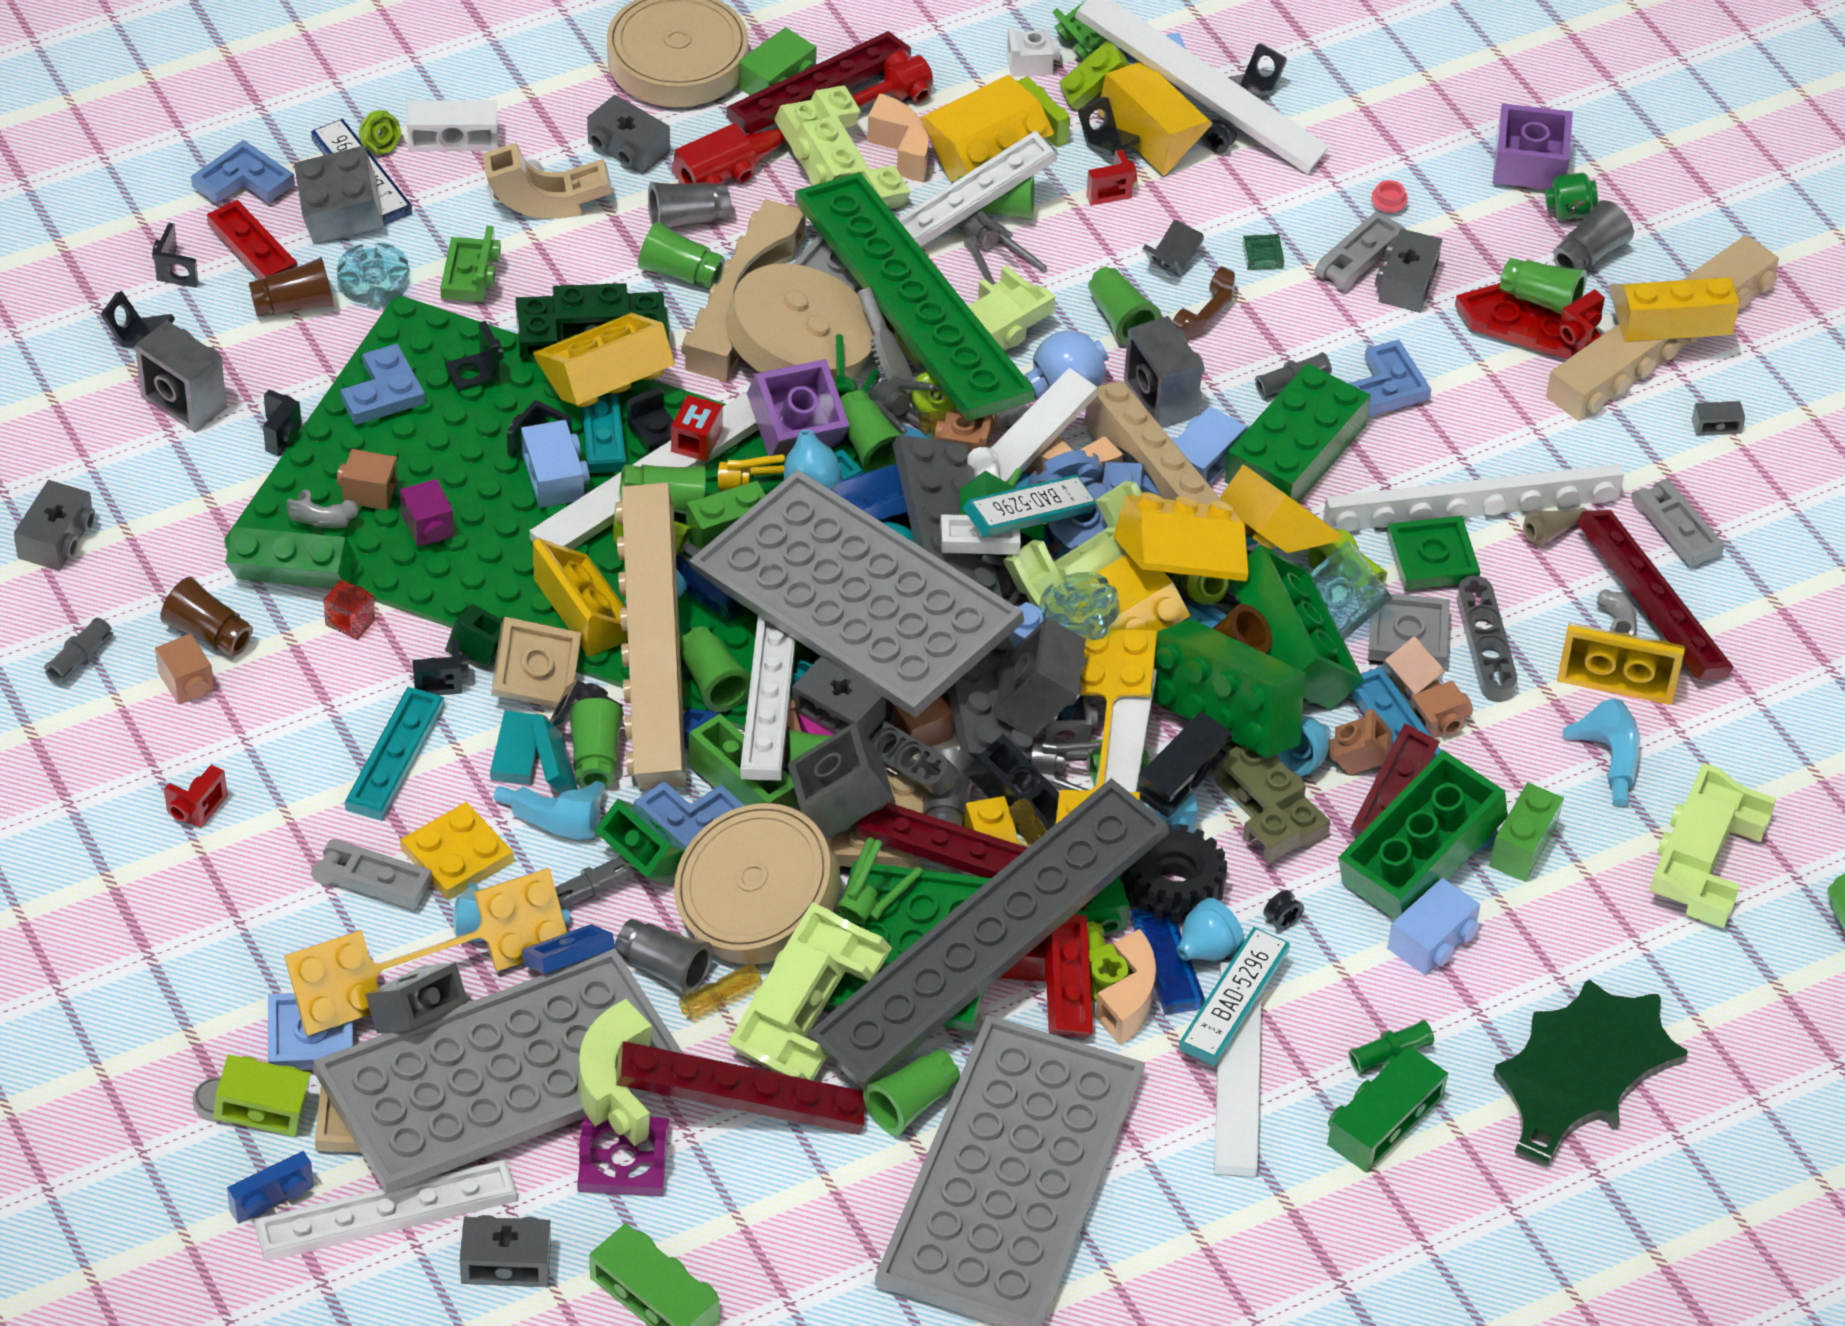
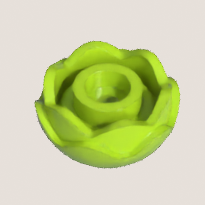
[359,110,401,155]

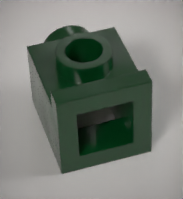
[445,604,503,667]

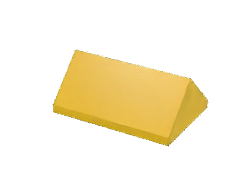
[1097,62,1213,177]
[533,538,628,657]

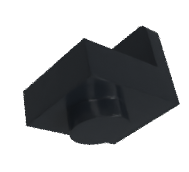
[263,389,302,456]

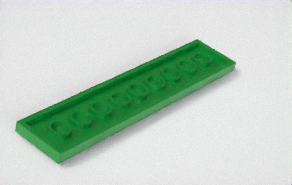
[795,172,1035,421]

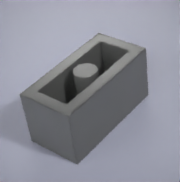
[1692,401,1745,436]

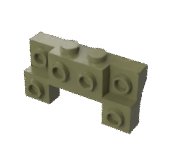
[1210,741,1331,864]

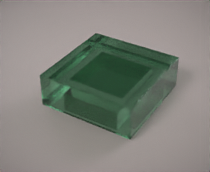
[1242,234,1284,270]

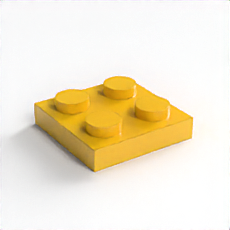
[400,801,514,901]

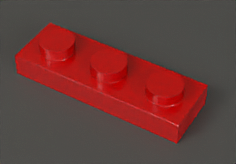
[207,199,298,280]
[1044,914,1093,1039]

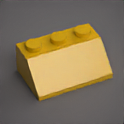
[920,74,1054,182]
[1609,277,1740,342]
[534,313,675,407]
[1219,464,1342,553]
[1113,492,1248,581]
[1043,553,1191,634]
[1557,622,1685,705]

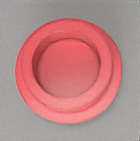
[1371,180,1408,213]

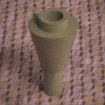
[1523,507,1588,547]

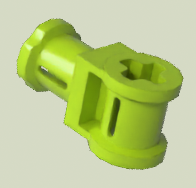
[1087,921,1129,1003]

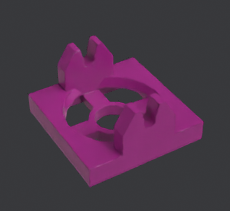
[577,1116,669,1197]

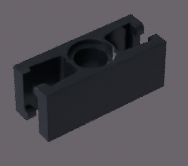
[1137,711,1233,818]
[963,733,1059,844]

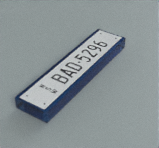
[311,118,412,225]

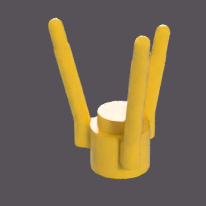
[718,455,785,492]

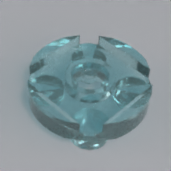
[337,243,411,310]
[1039,572,1120,640]

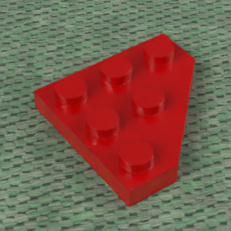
[1454,282,1601,359]

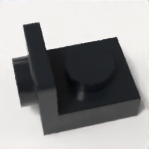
[627,388,674,454]
[412,640,469,695]

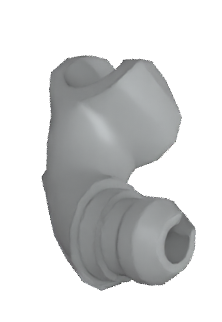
[287,490,359,529]
[1596,589,1637,636]

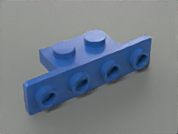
[830,464,908,523]

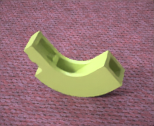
[578,999,652,1146]

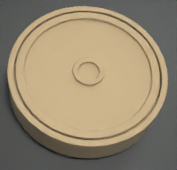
[607,0,748,107]
[725,263,875,380]
[674,803,840,965]

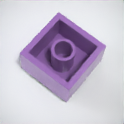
[1493,103,1573,189]
[746,359,850,457]

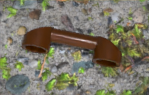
[1172,266,1235,341]

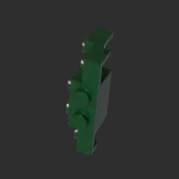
[515,283,670,358]

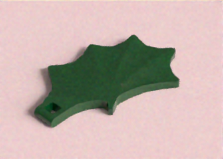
[1493,980,1688,1167]

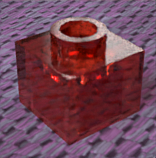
[323,579,375,640]

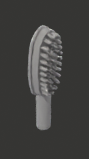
[857,287,914,395]

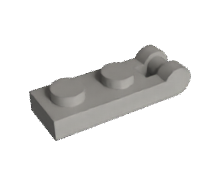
[1314,211,1405,292]
[1631,479,1725,567]
[311,839,432,910]

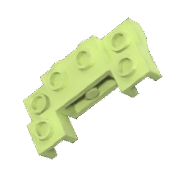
[774,85,911,209]
[894,265,1056,367]
[1002,481,1141,618]
[1650,763,1777,928]
[727,902,892,1080]

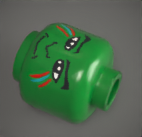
[1545,172,1598,221]

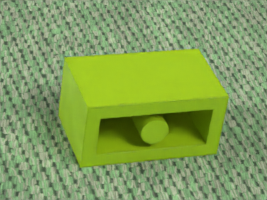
[213,1054,311,1137]

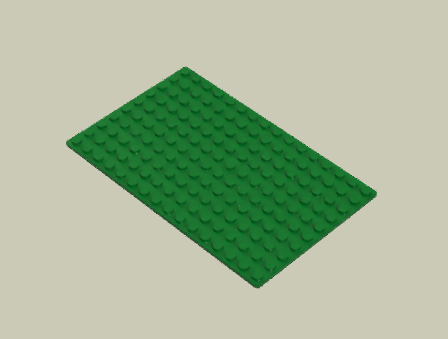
[224,295,911,738]

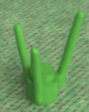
[836,837,923,925]

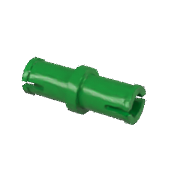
[1348,1019,1435,1075]

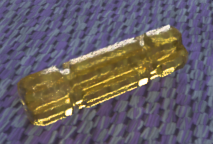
[1008,799,1047,846]

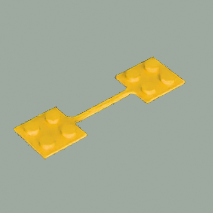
[1056,629,1157,824]
[284,868,567,1036]

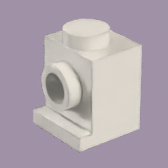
[1006,27,1060,77]

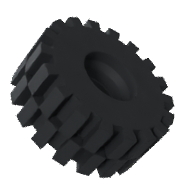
[1123,824,1227,926]

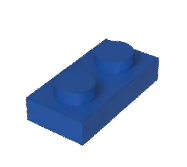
[521,924,615,975]
[227,1150,314,1224]

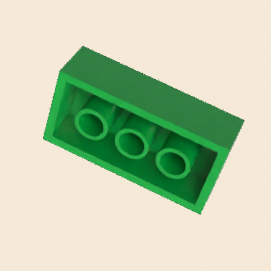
[1224,363,1371,503]
[1230,544,1364,710]
[1153,618,1306,758]
[1338,750,1508,920]

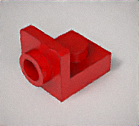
[1086,150,1137,206]
[1558,289,1605,351]
[164,764,228,828]

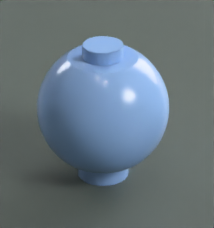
[1024,330,1109,400]

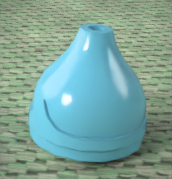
[783,430,842,489]
[1277,716,1331,777]
[1176,898,1245,961]

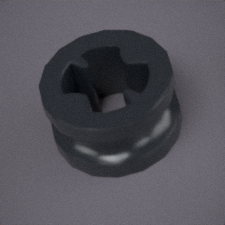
[1201,117,1238,154]
[1263,890,1304,931]

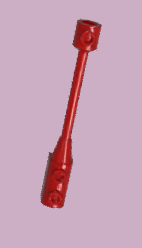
[672,50,933,184]

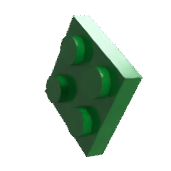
[1387,515,1481,590]

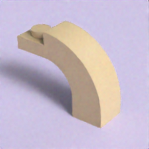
[482,142,613,219]

